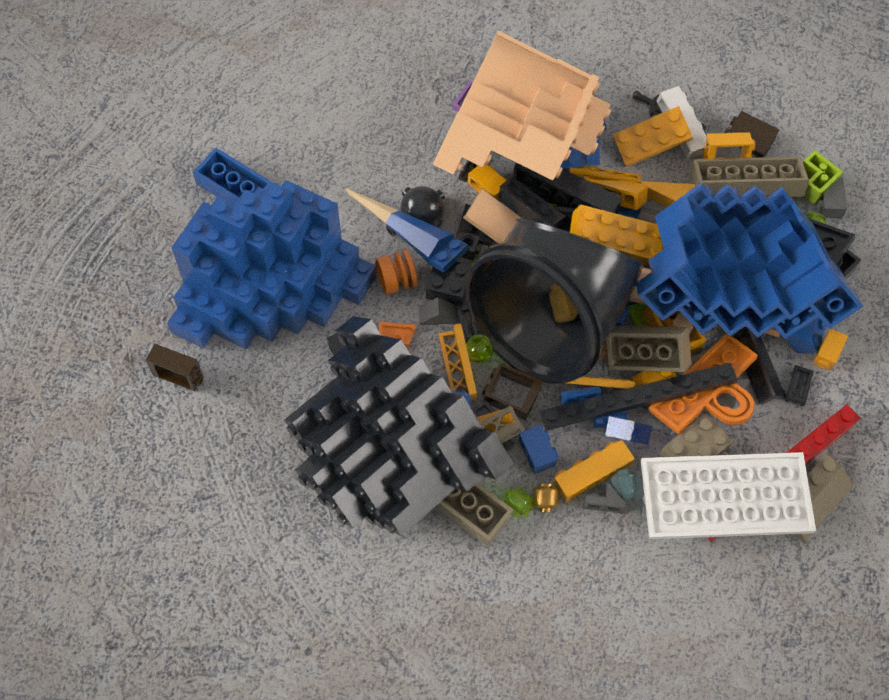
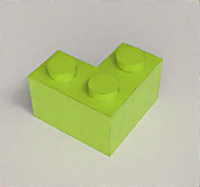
[803,150,843,205]

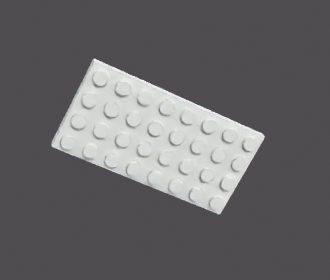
[641,452,816,539]

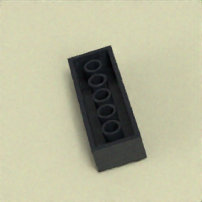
[513,163,622,214]

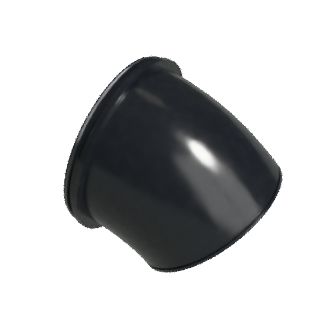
[466,218,644,384]

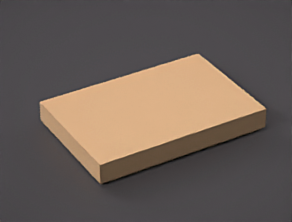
[464,189,522,244]

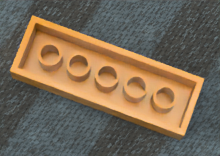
[570,205,664,267]

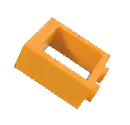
[702,132,755,159]

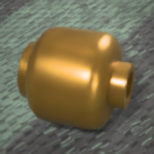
[532,483,559,512]

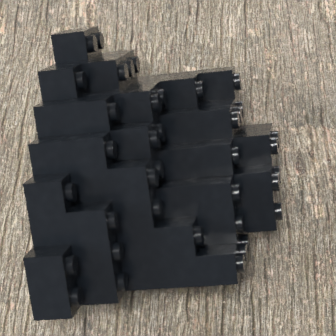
[284,316,513,536]

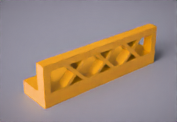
[569,166,641,184]
[438,324,477,401]

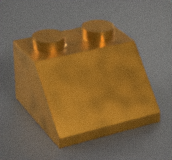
[549,282,578,323]

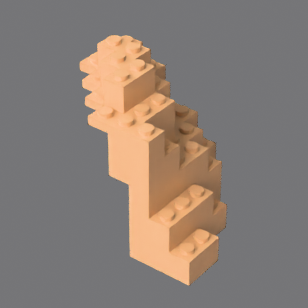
[433,31,611,180]

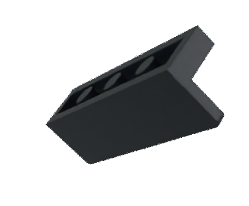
[499,177,565,228]
[732,327,786,405]

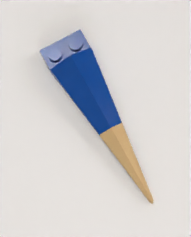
[346,188,469,273]

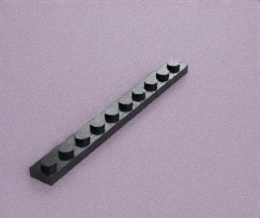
[540,363,737,431]

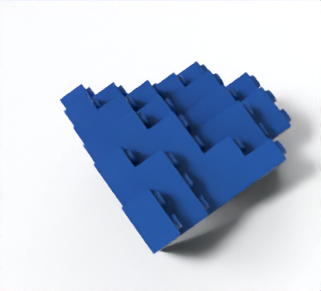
[167,180,377,349]
[636,183,864,339]

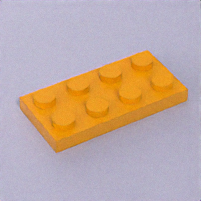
[612,106,693,167]

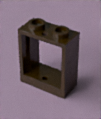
[146,343,204,392]
[482,363,543,421]

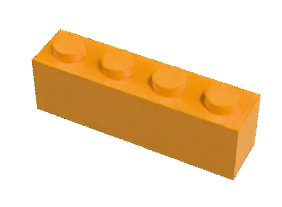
[553,440,635,503]

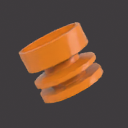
[375,249,417,296]

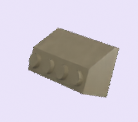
[794,453,853,543]

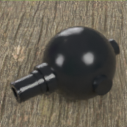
[386,186,445,236]

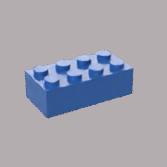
[193,147,273,201]

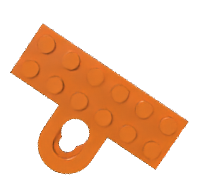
[649,333,757,435]

